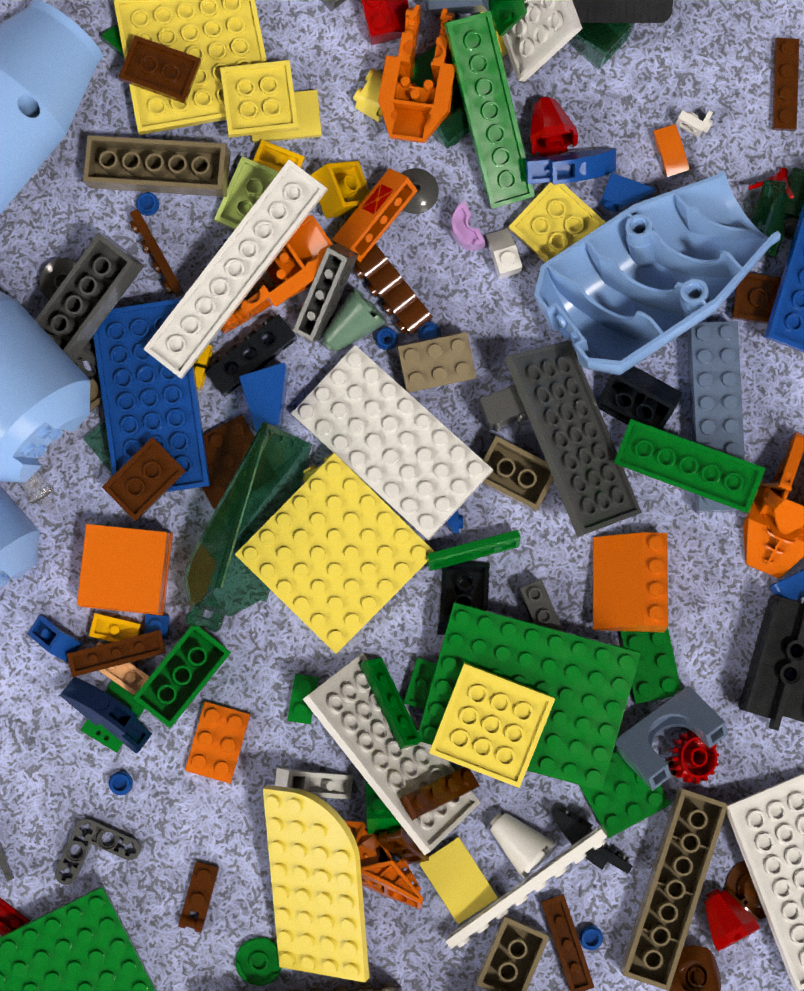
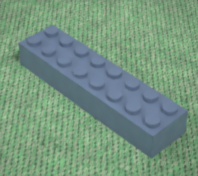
[687,321,745,513]

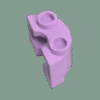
[451,201,485,251]

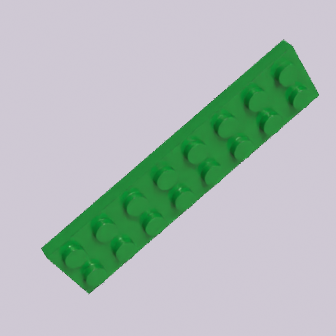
[444,11,535,209]

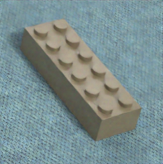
[83,135,231,197]

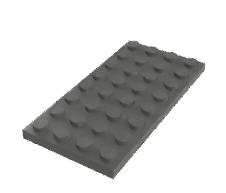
[504,340,642,537]

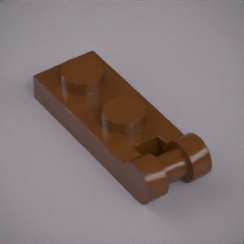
[379,827,429,865]
[178,861,219,933]

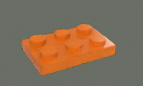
[185,701,251,784]

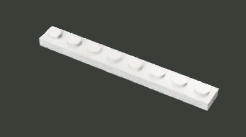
[445,824,607,949]

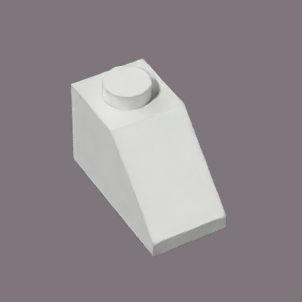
[485,228,523,279]

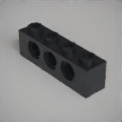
[205,314,298,397]

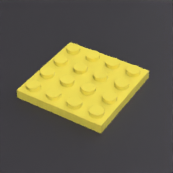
[429,662,555,788]

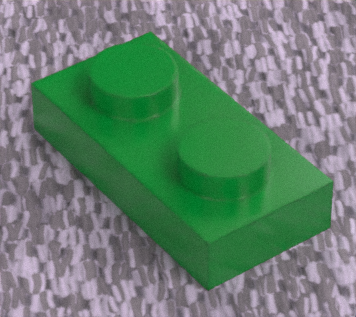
[404,658,437,710]
[287,673,319,725]

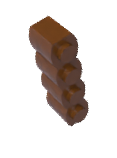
[353,244,433,337]

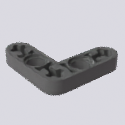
[55,818,142,885]

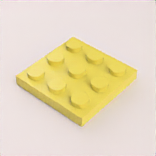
[220,60,299,138]
[508,182,606,263]

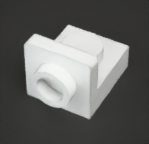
[675,110,713,138]

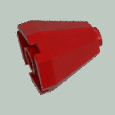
[530,97,578,157]
[704,889,760,952]

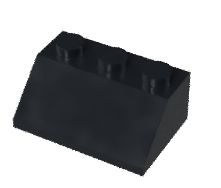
[596,366,682,430]

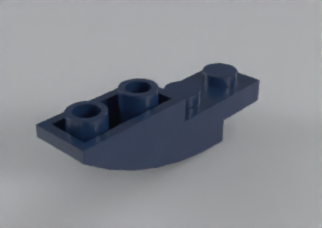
[59,677,153,753]

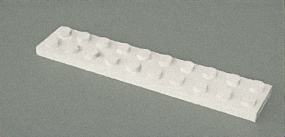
[144,159,328,379]

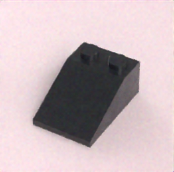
[437,561,490,635]

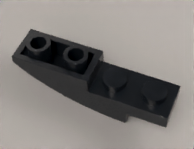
[551,805,633,874]

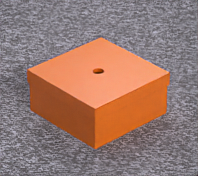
[77,524,173,615]

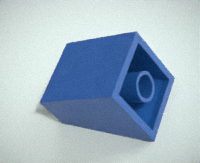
[239,362,289,438]

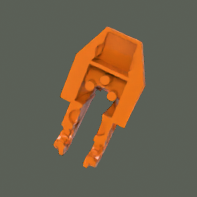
[378,5,455,143]
[220,215,333,334]
[743,431,804,579]
[345,821,424,910]

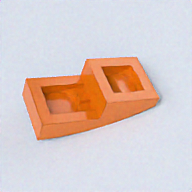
[652,124,690,177]

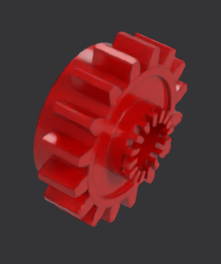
[667,731,719,784]

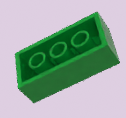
[132,623,231,729]

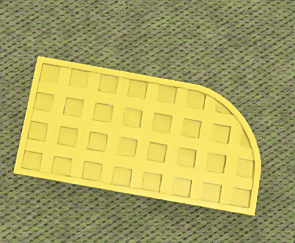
[263,785,369,982]

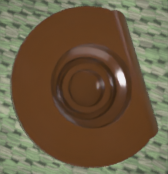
[724,860,766,920]
[669,945,721,991]

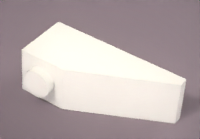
[275,768,353,799]

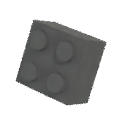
[478,385,529,432]

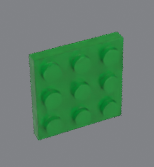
[579,751,671,839]

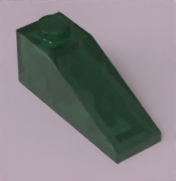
[751,180,786,258]

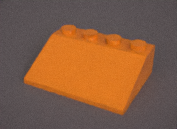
[593,532,668,632]

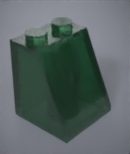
[567,23,635,70]

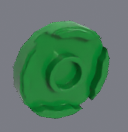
[235,937,282,986]

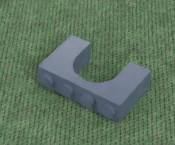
[615,686,728,791]

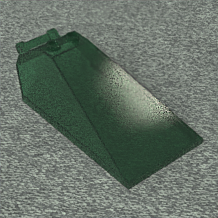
[184,422,312,632]

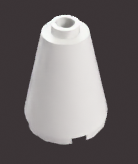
[490,813,557,879]

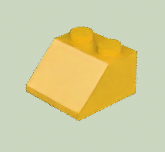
[310,161,370,219]

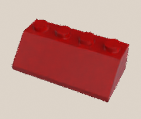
[360,0,409,46]

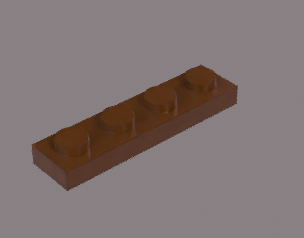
[772,38,799,131]
[129,209,185,298]
[67,630,167,677]
[400,767,480,821]
[541,893,595,991]

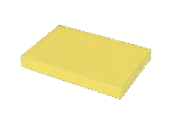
[252,90,322,143]
[419,836,498,924]

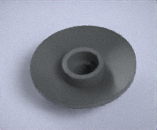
[401,168,439,214]
[39,258,76,300]

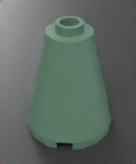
[322,287,387,352]

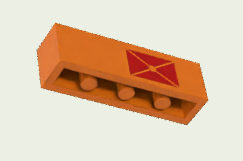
[332,168,418,262]

